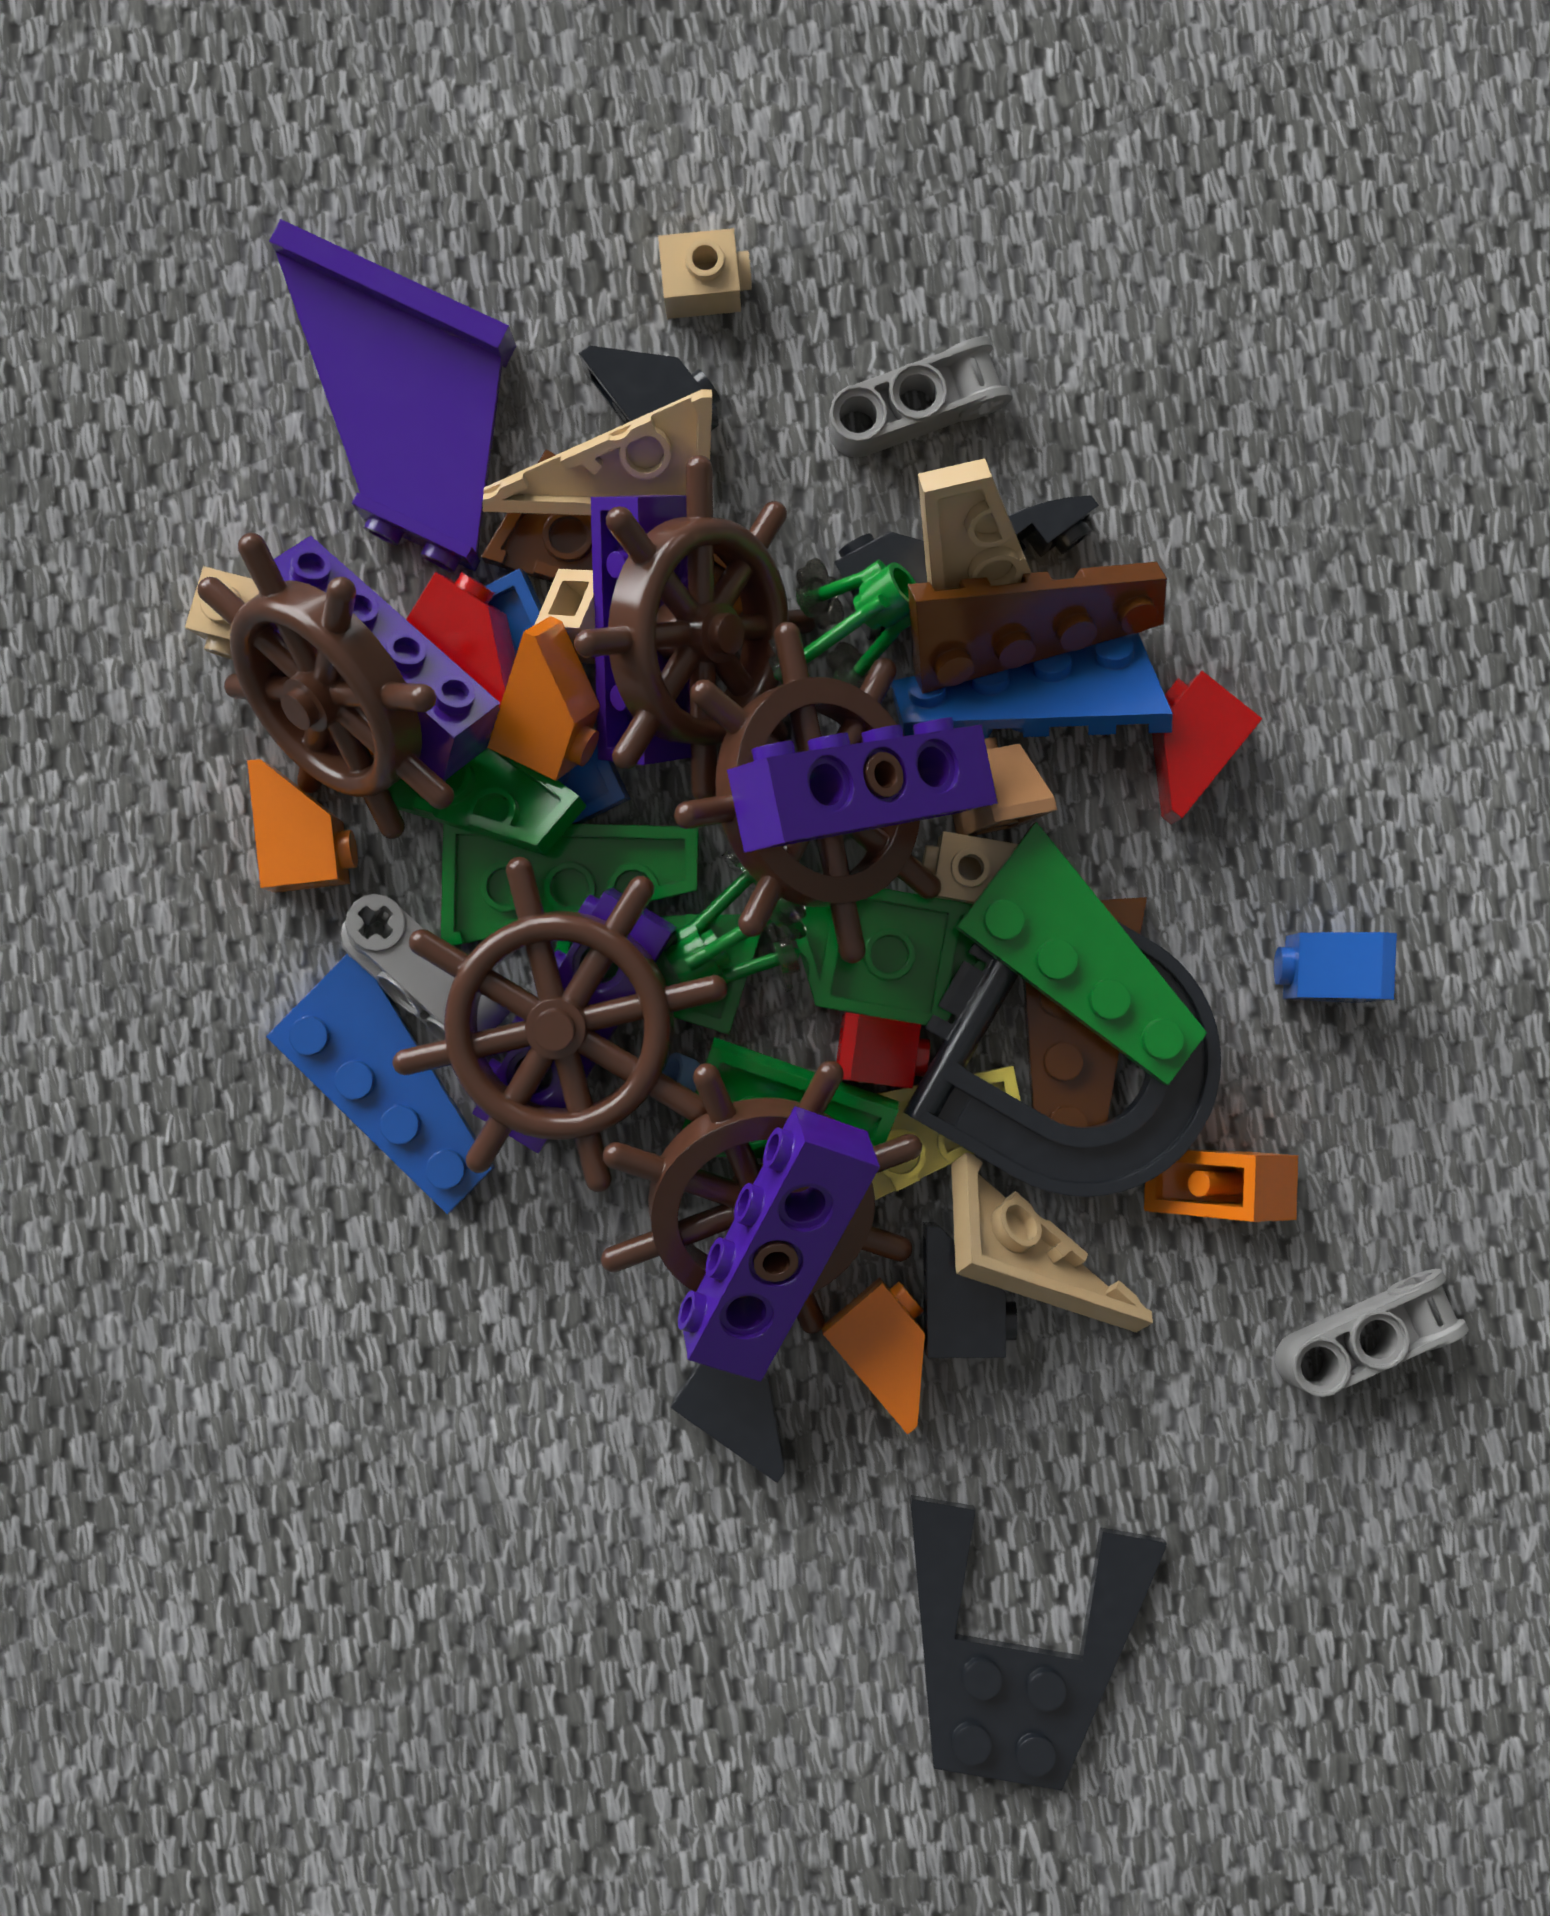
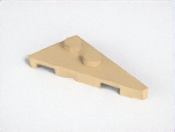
[951,1152,1153,1333]

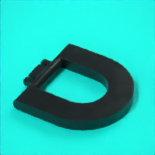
[903,921,1221,1197]

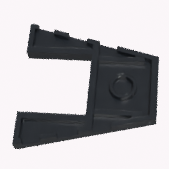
[910,1495,1167,1791]

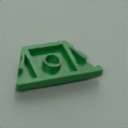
[787,888,986,1026]

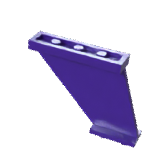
[269,219,516,572]

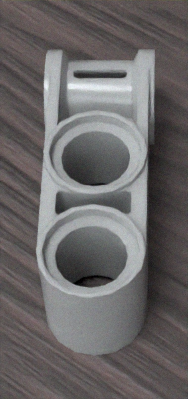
[828,336,1013,458]
[340,894,510,1041]
[1275,1269,1469,1397]

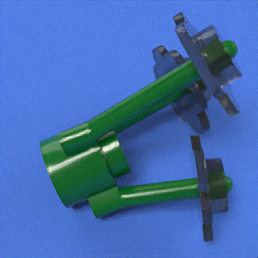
[768,558,916,691]
[664,850,807,993]

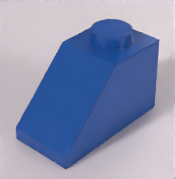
[1274,932,1397,1003]

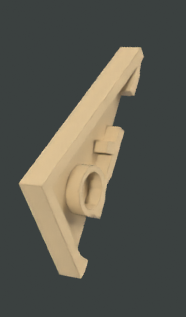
[483,389,712,515]

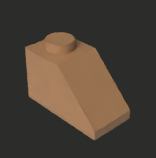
[952,737,1057,836]

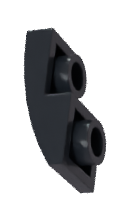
[1008,495,1099,557]

